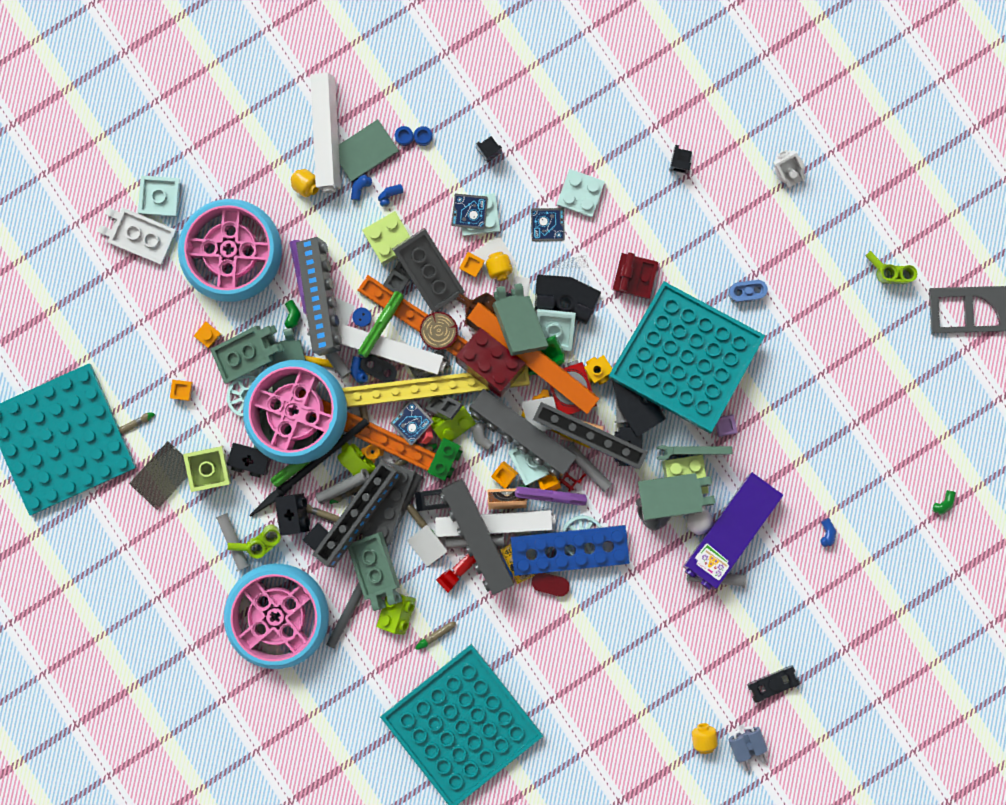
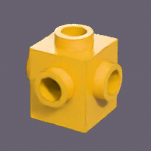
[584,355,612,385]

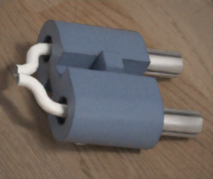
[728,724,768,771]

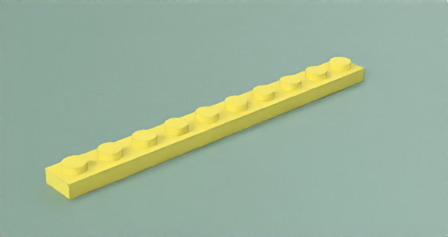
[342,366,530,408]

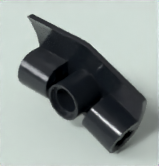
[534,275,601,325]
[612,380,667,437]

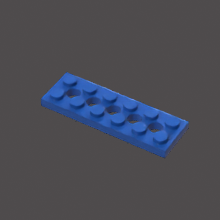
[510,525,630,576]

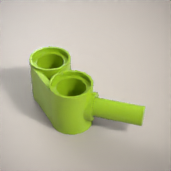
[865,251,918,285]
[337,433,376,476]
[227,524,281,559]

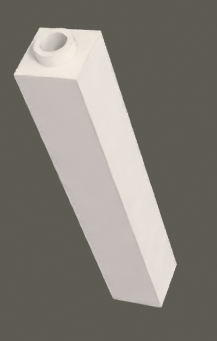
[310,72,341,193]
[338,323,446,376]
[435,510,556,537]

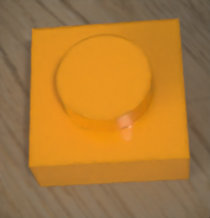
[459,252,485,278]
[194,321,221,349]
[170,379,193,401]
[491,461,519,489]
[537,474,561,491]

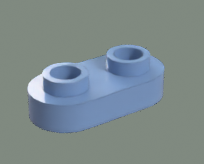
[729,280,768,302]

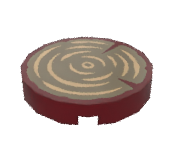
[420,312,458,350]

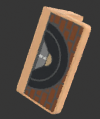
[487,488,527,510]

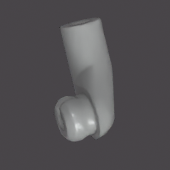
[472,422,493,450]

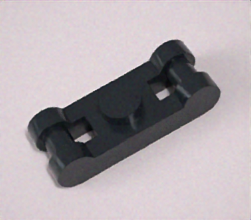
[747,665,801,703]

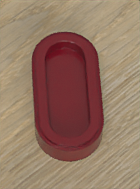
[532,573,570,597]

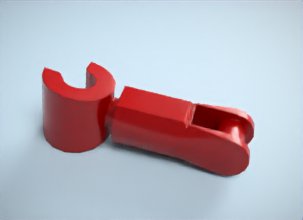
[436,554,476,593]

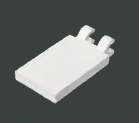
[97,207,177,265]

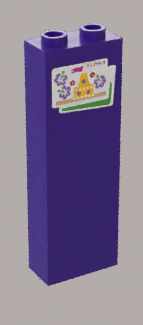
[682,472,783,590]

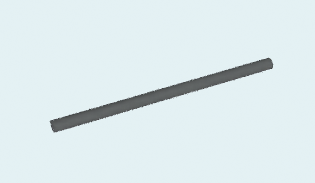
[326,474,423,649]

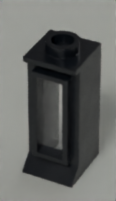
[414,489,450,512]

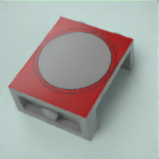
[549,360,597,415]

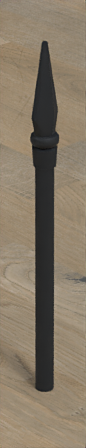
[250,418,369,517]

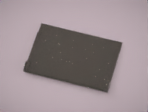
[129,441,188,510]

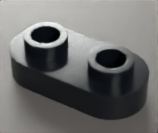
[361,355,397,383]

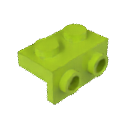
[431,401,476,441]
[376,593,416,635]

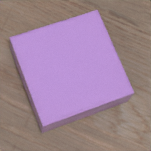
[716,414,738,437]

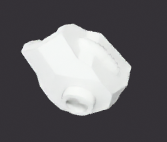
[773,150,806,189]

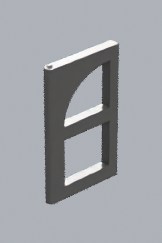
[929,286,1006,334]

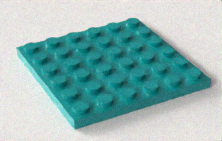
[608,281,766,434]
[0,363,137,516]
[380,643,543,805]

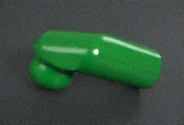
[285,300,301,329]
[933,490,956,515]

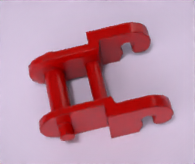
[559,464,586,492]

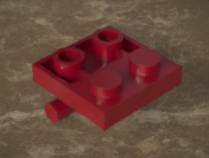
[612,252,659,299]

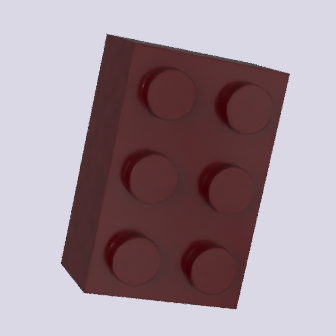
[456,328,526,398]

